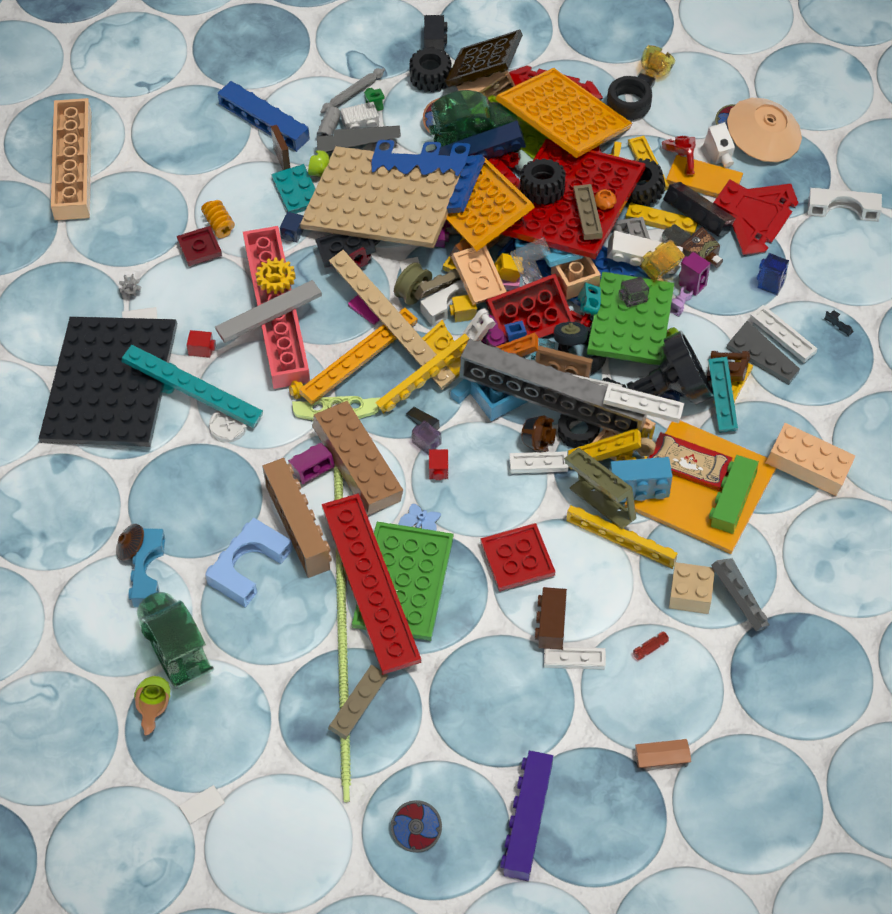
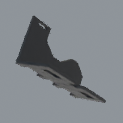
[824,310,854,337]

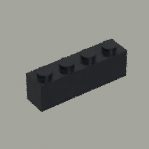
[663,182,736,237]

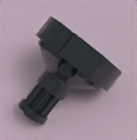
[626,330,714,405]

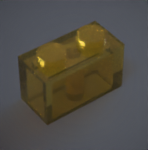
[640,240,685,282]

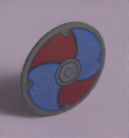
[391,800,442,852]

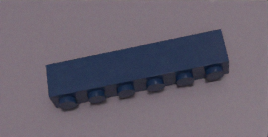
[428,121,526,160]

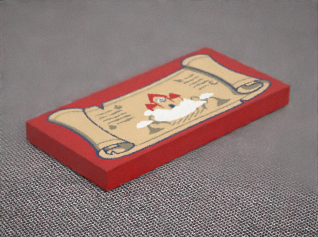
[649,432,733,491]

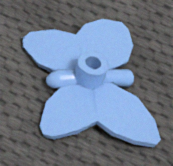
[398,504,441,531]

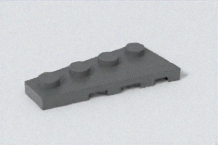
[726,321,800,385]
[711,558,770,631]

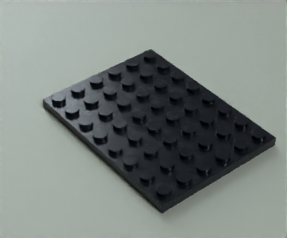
[38,317,178,447]

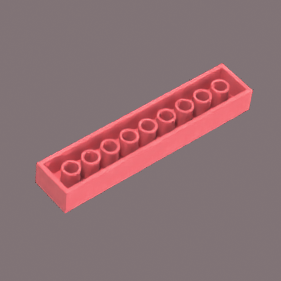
[243,226,310,389]

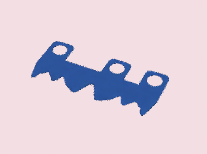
[372,140,470,176]

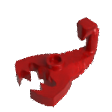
[662,136,696,175]

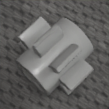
[119,274,141,297]

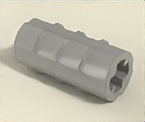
[317,106,341,136]

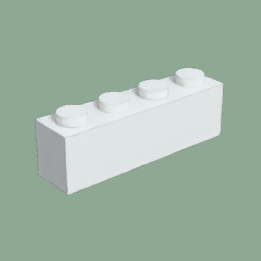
[607,231,683,274]

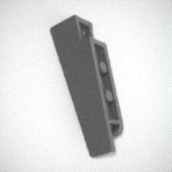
[317,125,401,152]

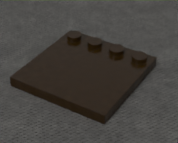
[445,29,523,87]

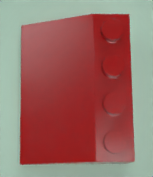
[486,274,574,343]

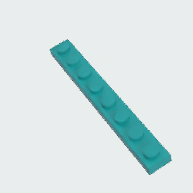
[122,345,263,428]

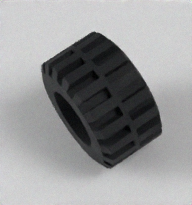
[409,47,452,92]
[627,158,666,206]
[520,159,565,205]

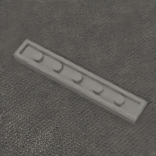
[215,280,322,343]

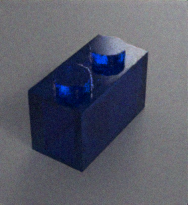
[757,253,789,296]

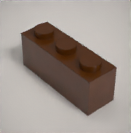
[535,587,567,650]

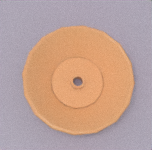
[727,98,802,162]

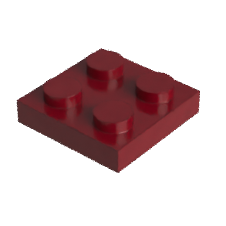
[176,226,222,267]

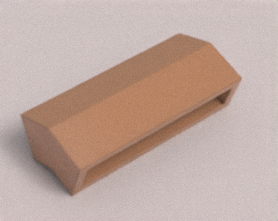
[635,739,691,768]

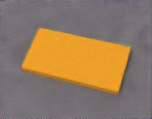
[666,155,743,198]

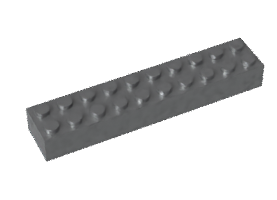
[460,339,647,434]

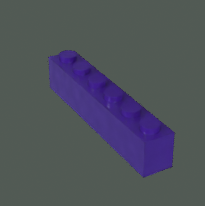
[500,750,554,881]

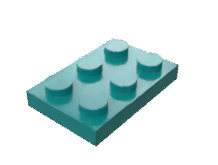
[271,164,316,214]

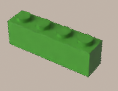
[709,455,759,534]

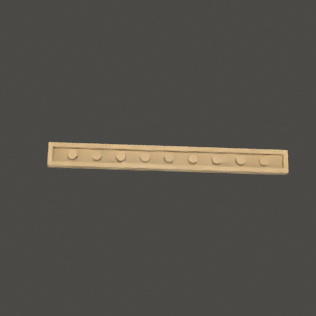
[329,250,456,390]

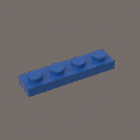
[446,155,485,213]

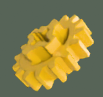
[255,257,296,294]

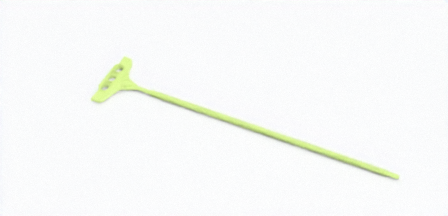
[292,396,380,802]

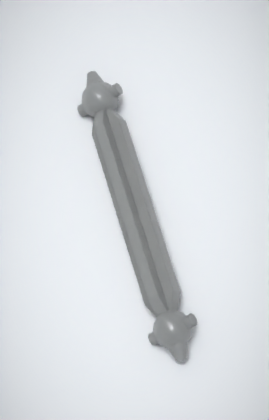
[320,68,385,113]

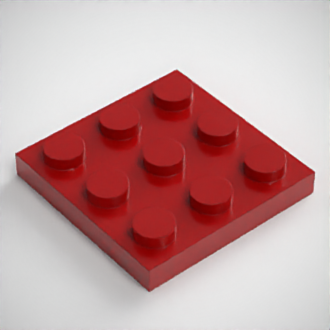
[480,523,556,592]

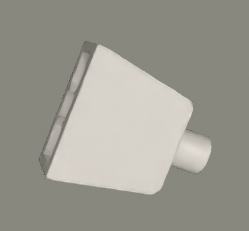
[703,122,735,168]

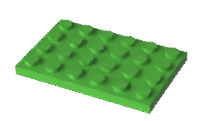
[587,272,674,365]
[352,521,454,641]

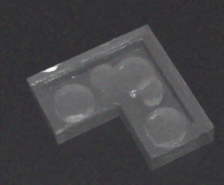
[510,237,552,285]

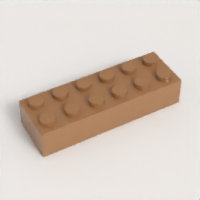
[312,400,403,516]
[262,458,332,578]

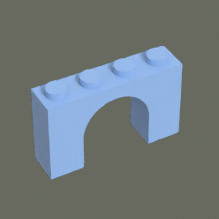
[205,518,293,607]

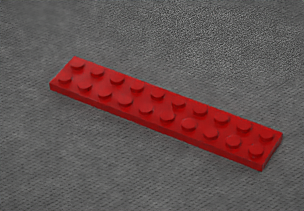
[321,493,421,675]

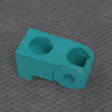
[578,282,601,316]

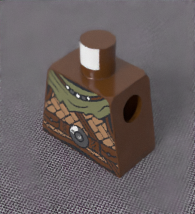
[679,227,723,268]

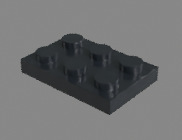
[315,233,376,268]

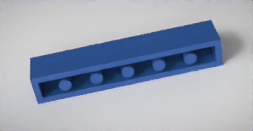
[218,81,310,152]

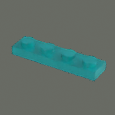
[708,357,738,433]

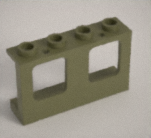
[564,448,636,529]

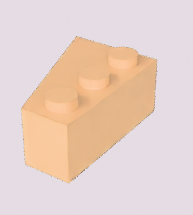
[457,70,515,110]

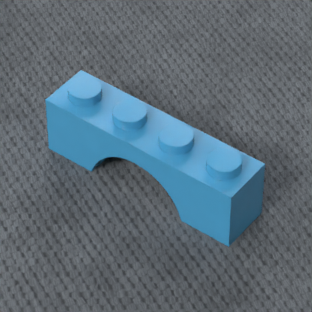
[129,528,165,608]

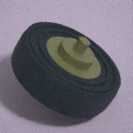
[554,322,588,346]

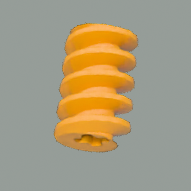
[201,200,235,239]

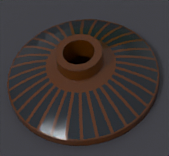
[116,524,144,561]

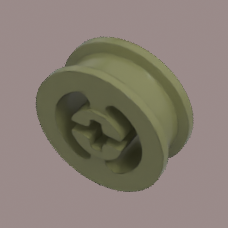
[394,262,432,305]

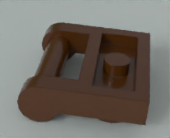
[706,351,750,381]

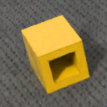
[494,253,524,283]
[449,295,477,323]

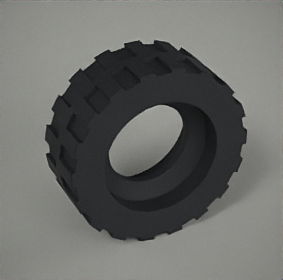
[558,414,600,448]

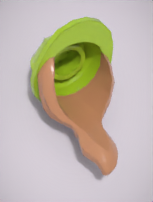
[134,676,170,736]

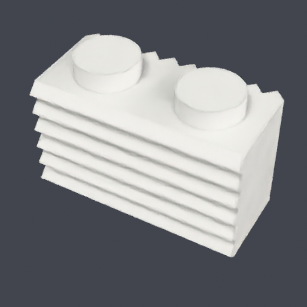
[341,102,379,129]

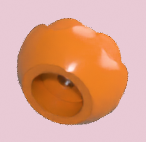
[594,189,616,210]

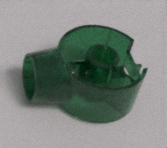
[428,90,517,149]
[137,592,214,689]

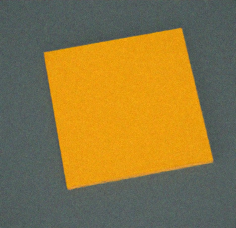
[495,68,633,158]
[625,420,777,554]

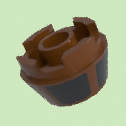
[521,415,556,452]

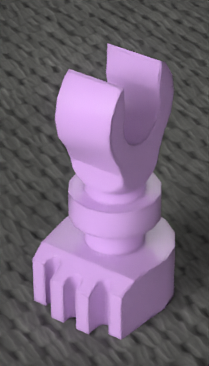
[670,286,693,316]

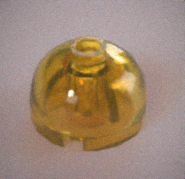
[641,45,675,77]

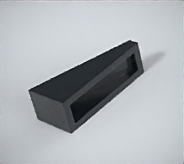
[406,407,440,436]

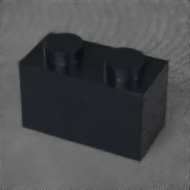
[424,15,448,51]

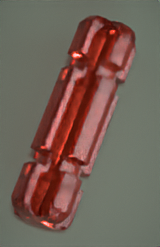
[633,631,669,660]

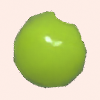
[308,150,330,177]

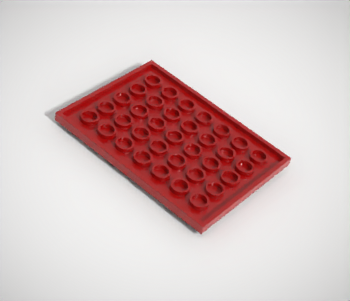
[501,139,645,259]

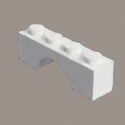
[808,188,882,222]
[420,280,468,327]

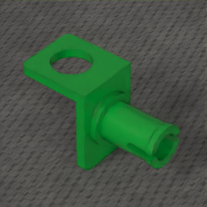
[364,88,385,111]

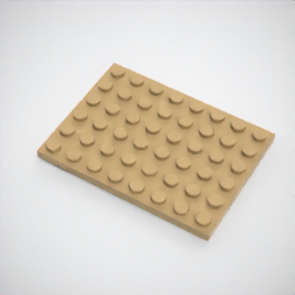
[300,146,463,248]

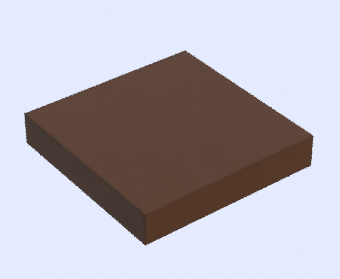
[271,125,290,170]

